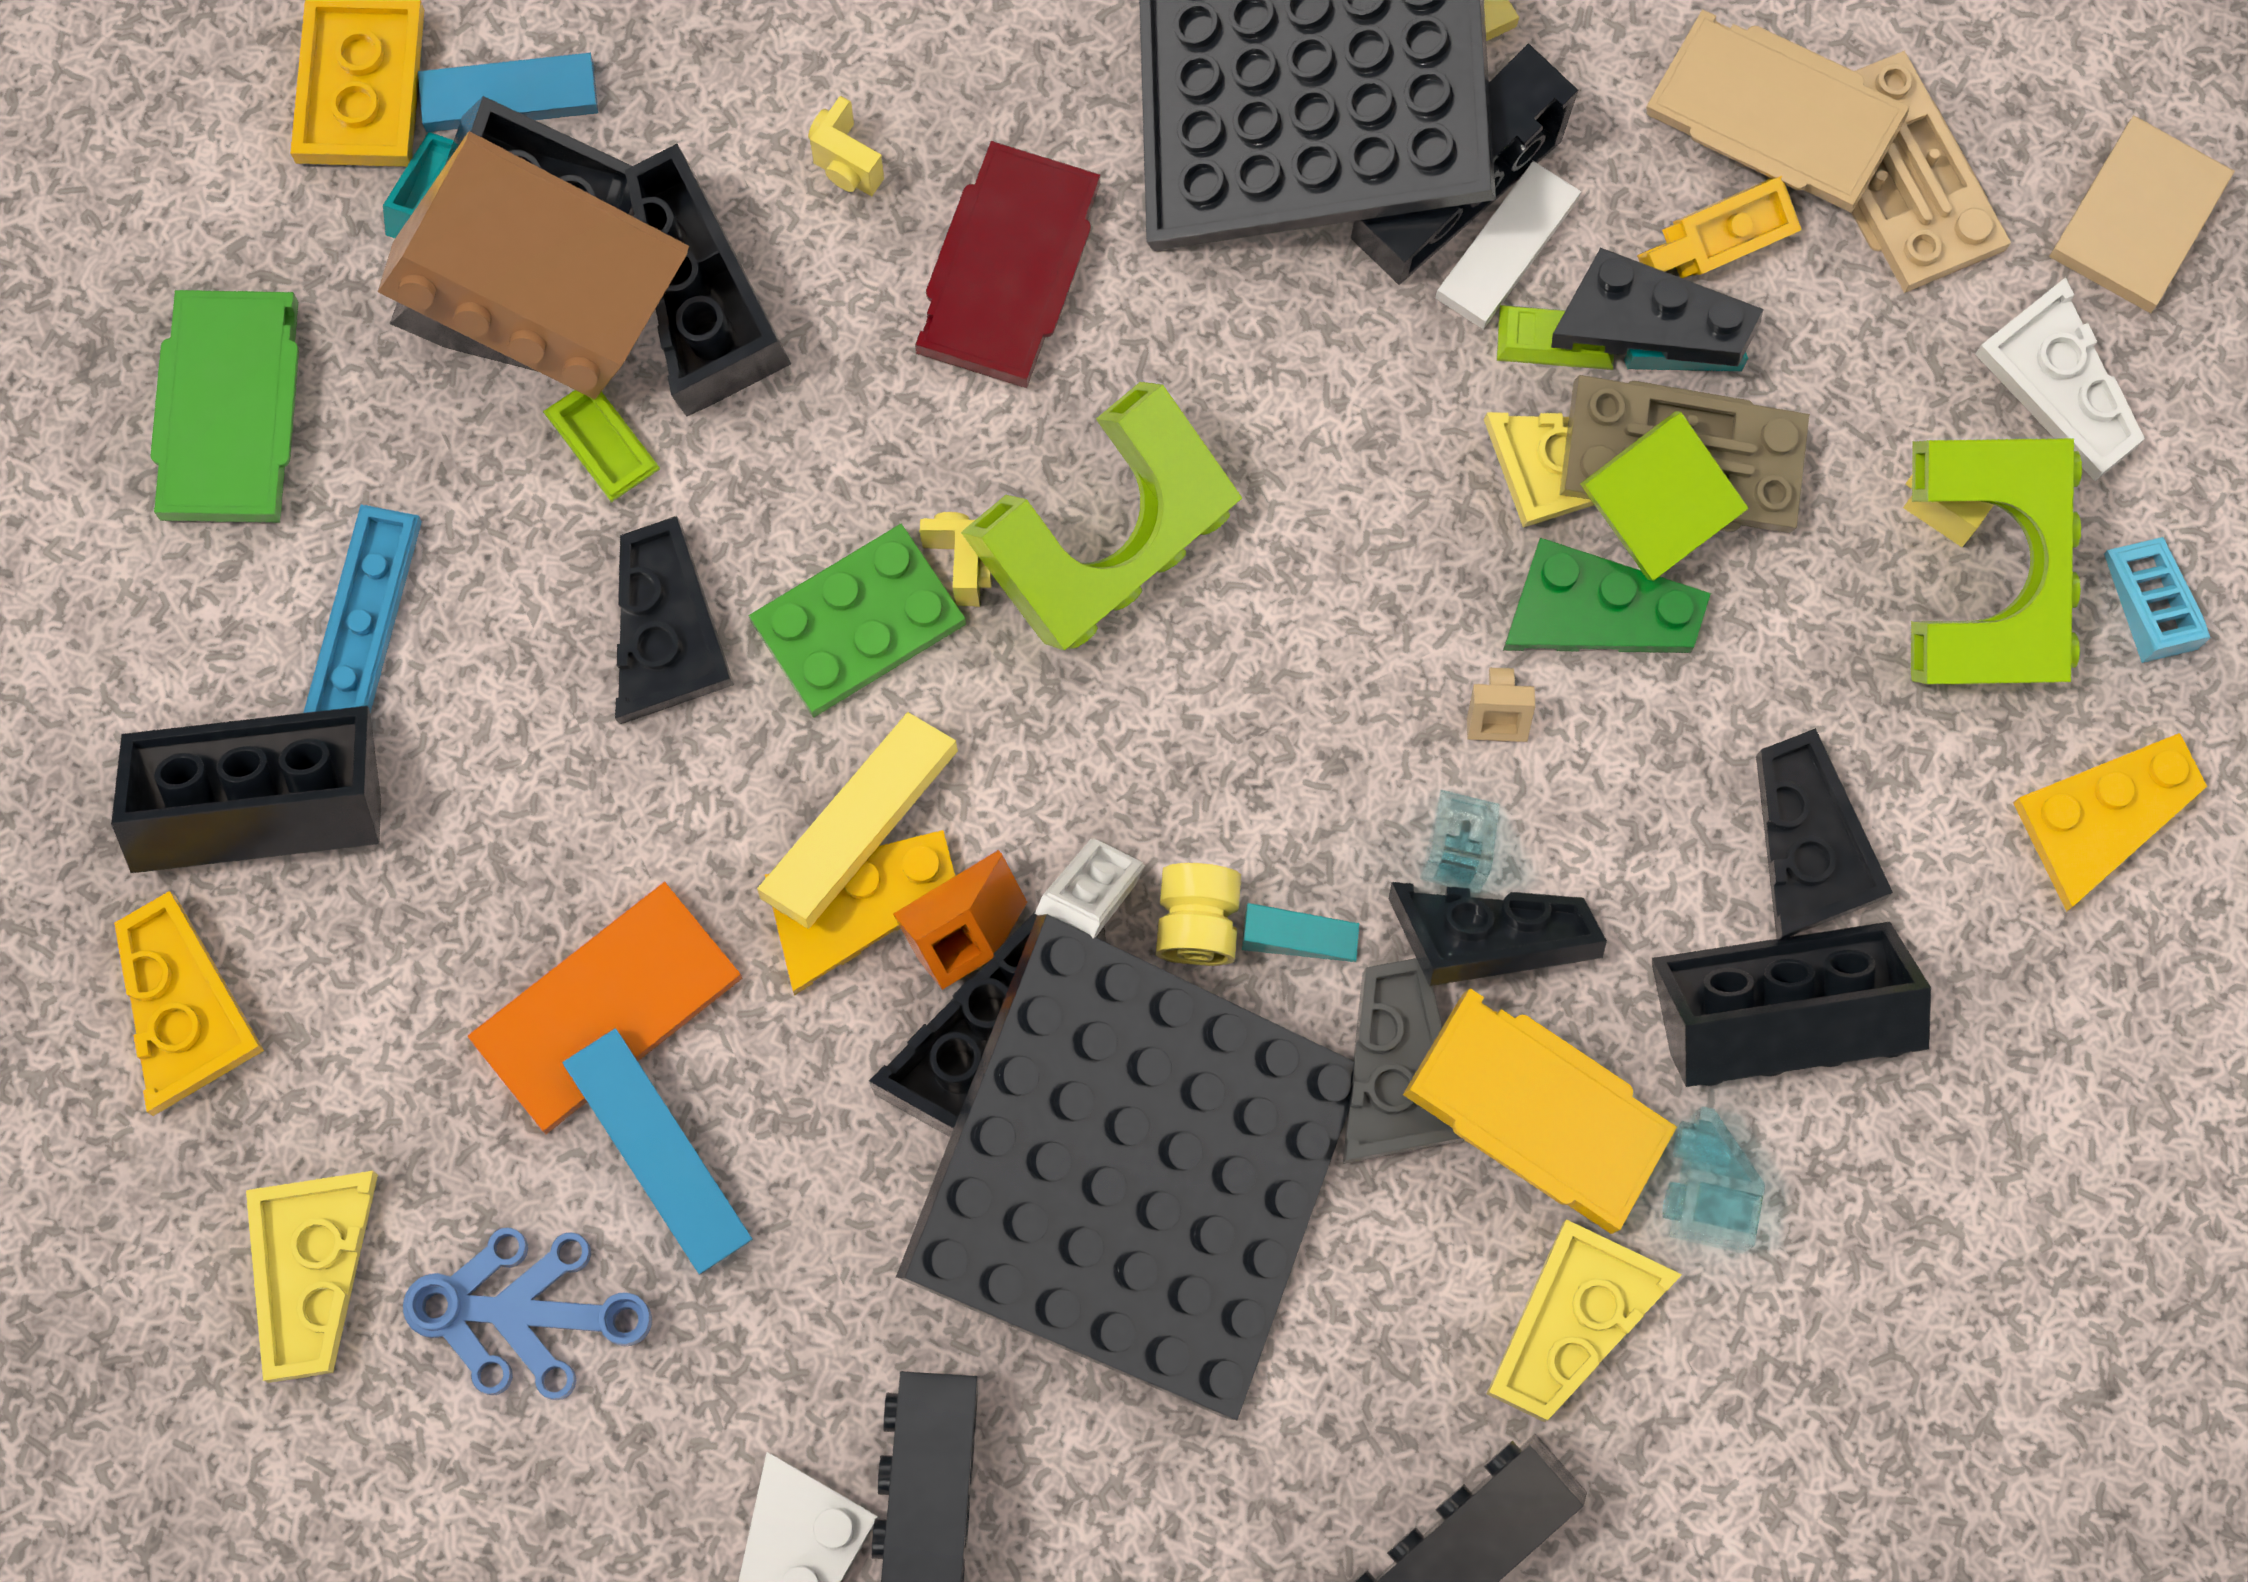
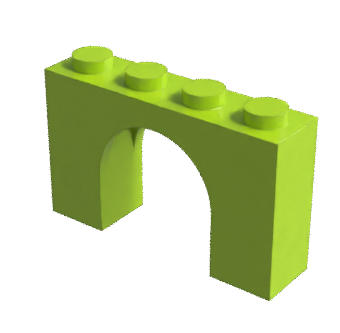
[961,382,1242,651]
[1911,438,2082,684]

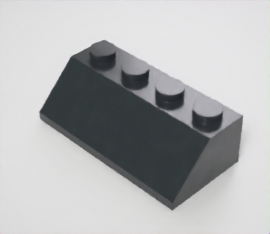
[111,706,381,873]
[1652,921,1931,1087]

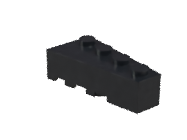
[625,144,792,417]
[869,911,1106,1137]
[1354,1434,1587,1582]

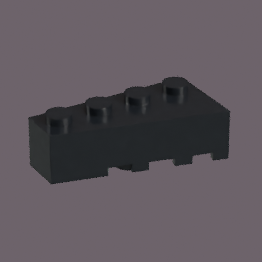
[1351,43,1578,285]
[872,1371,978,1582]

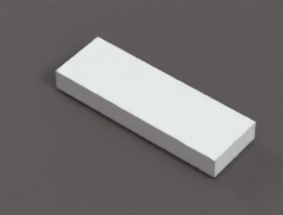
[1435,161,1581,329]
[1035,839,1145,939]

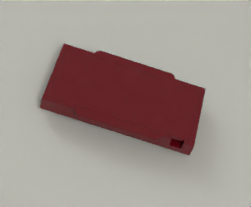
[915,141,1101,388]

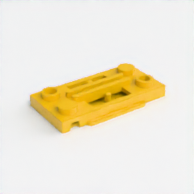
[1403,988,1677,1234]

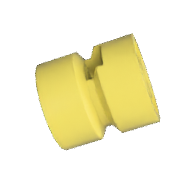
[1156,863,1241,966]

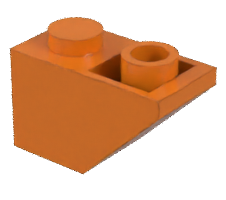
[893,850,1027,990]

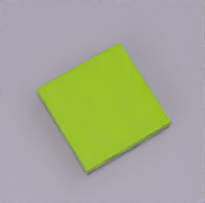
[1580,411,1749,581]

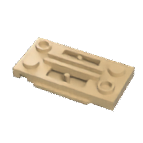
[1646,9,1910,213]
[1852,51,2011,293]

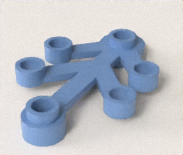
[403,1228,652,1400]

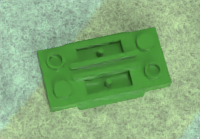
[150,290,299,523]

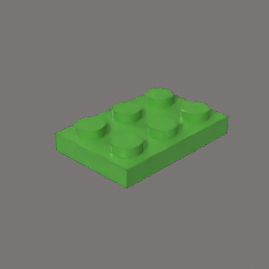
[748,523,966,718]

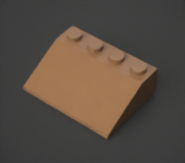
[378,131,689,399]

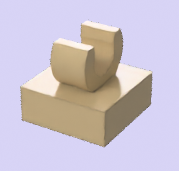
[1467,667,1535,742]

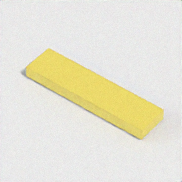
[757,712,958,929]

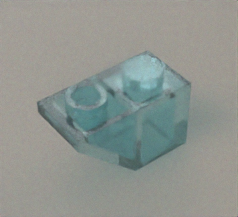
[1662,1106,1765,1254]

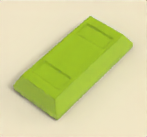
[1497,305,1614,370]
[543,390,660,503]

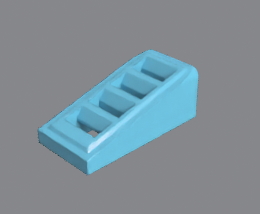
[2104,537,2211,663]

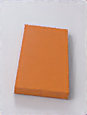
[467,881,743,1134]

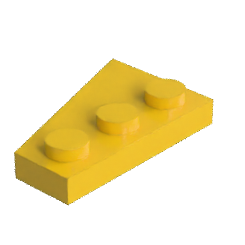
[2013,733,2207,912]
[765,830,955,996]
[114,891,264,1116]

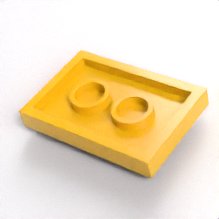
[290,0,425,167]

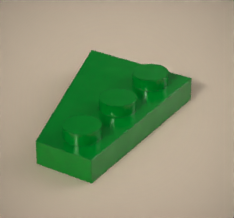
[1503,538,1711,653]

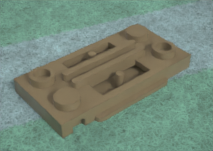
[1559,375,1810,534]

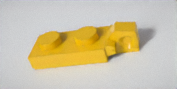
[1637,176,1802,278]

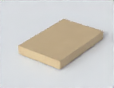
[2049,115,2235,314]

